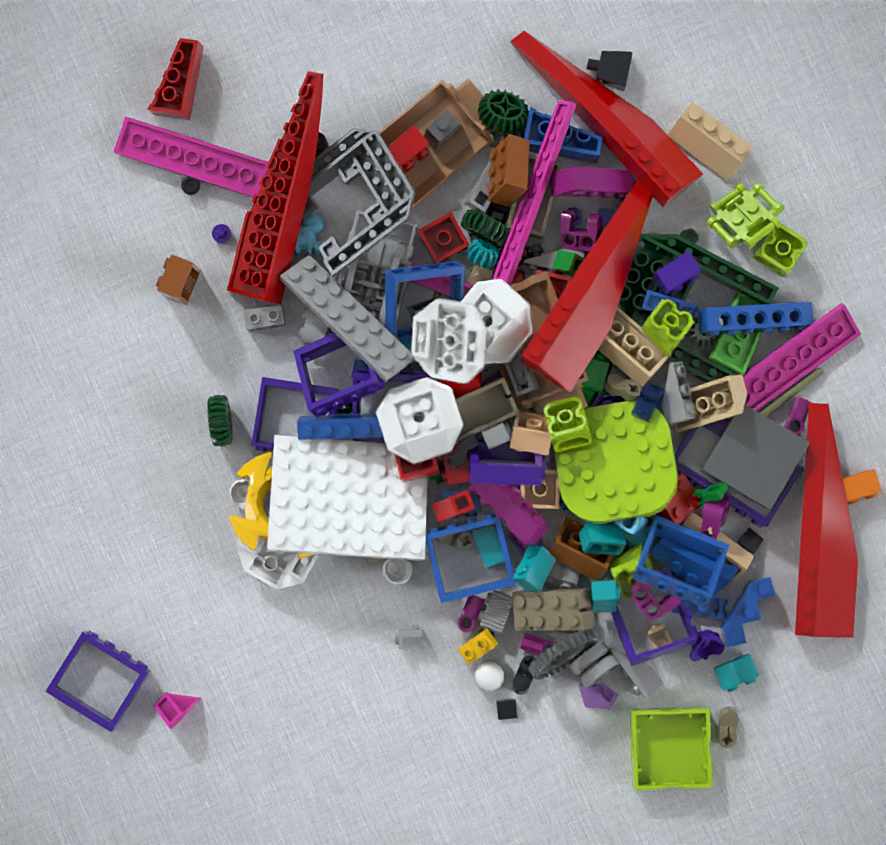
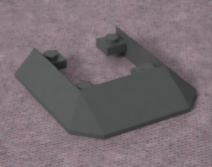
[302,128,415,277]

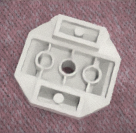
[453,279,535,364]
[411,299,486,383]
[376,377,463,464]
[236,506,320,590]

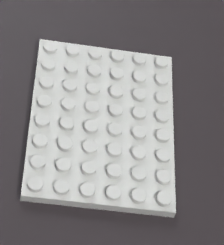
[267,435,428,561]

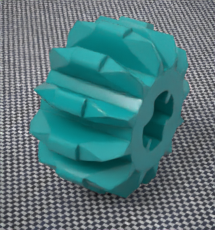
[466,238,500,269]

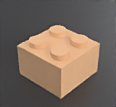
[510,410,551,455]
[520,470,560,509]

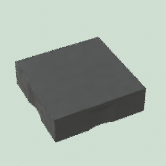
[700,404,810,510]

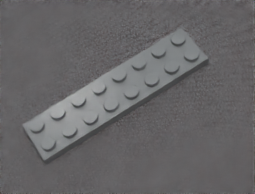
[280,255,414,382]

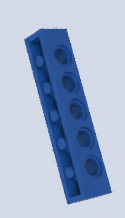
[698,302,814,336]

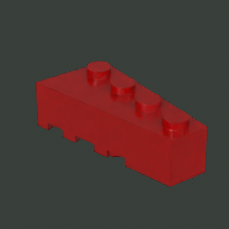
[147,38,204,120]

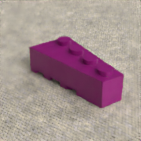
[550,166,633,199]
[468,483,549,545]

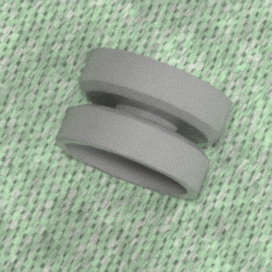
[570,641,620,689]

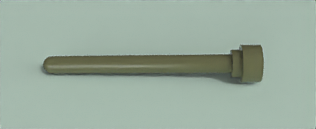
[760,368,823,417]

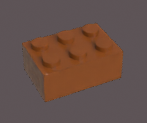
[487,134,530,207]
[156,254,201,306]
[549,516,613,581]

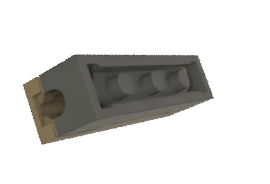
[489,323,540,396]

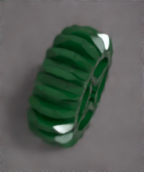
[477,89,529,136]
[460,209,510,248]
[207,395,233,447]

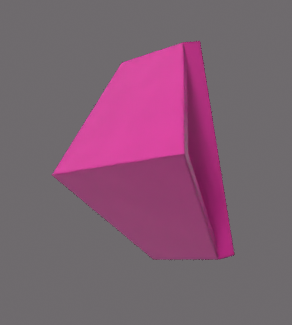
[154,692,201,729]

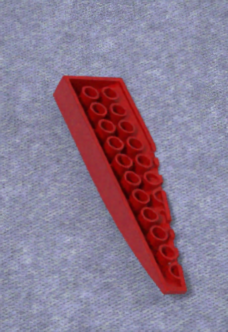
[510,30,703,207]
[227,71,324,305]
[519,180,653,393]
[795,403,858,638]

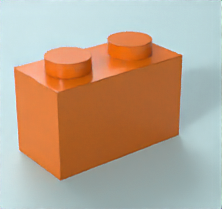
[843,469,882,505]

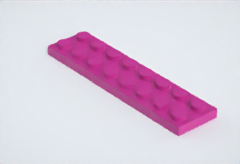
[114,116,268,198]
[743,303,861,411]

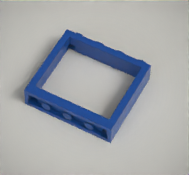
[385,261,465,343]
[425,513,517,603]
[632,515,729,608]

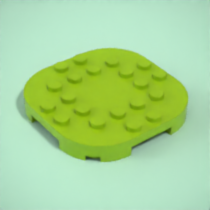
[554,401,678,524]

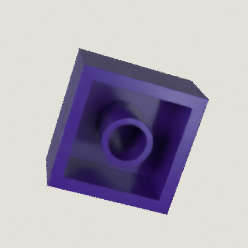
[652,251,701,296]

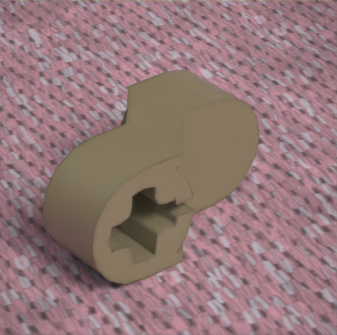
[604,374,642,402]
[436,526,474,550]
[717,706,738,748]

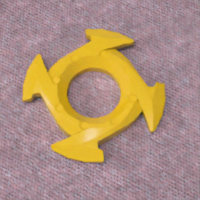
[229,452,313,559]

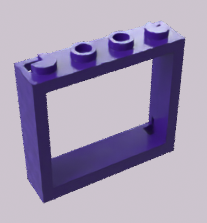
[293,333,386,417]
[352,369,432,443]
[251,377,339,452]
[470,440,546,486]
[610,568,699,666]
[45,630,151,732]

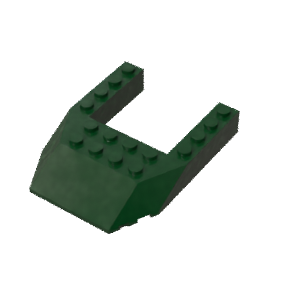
[618,233,779,383]

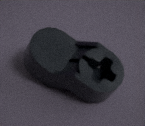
[447,434,480,469]
[512,655,536,695]

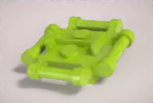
[707,183,785,249]

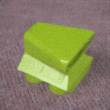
[753,224,808,277]
[641,299,694,357]
[544,396,592,452]
[608,543,654,599]

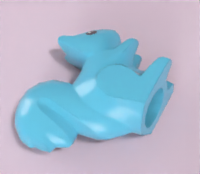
[294,214,327,256]

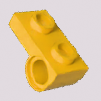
[457,628,498,665]

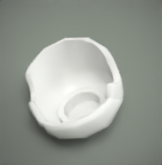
[229,479,250,509]
[382,558,413,584]
[475,661,504,692]

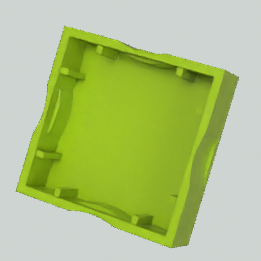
[630,707,713,790]

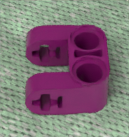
[560,210,602,251]
[701,496,731,539]
[631,569,681,620]

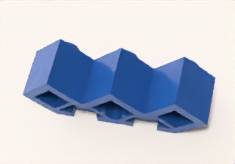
[720,577,775,647]

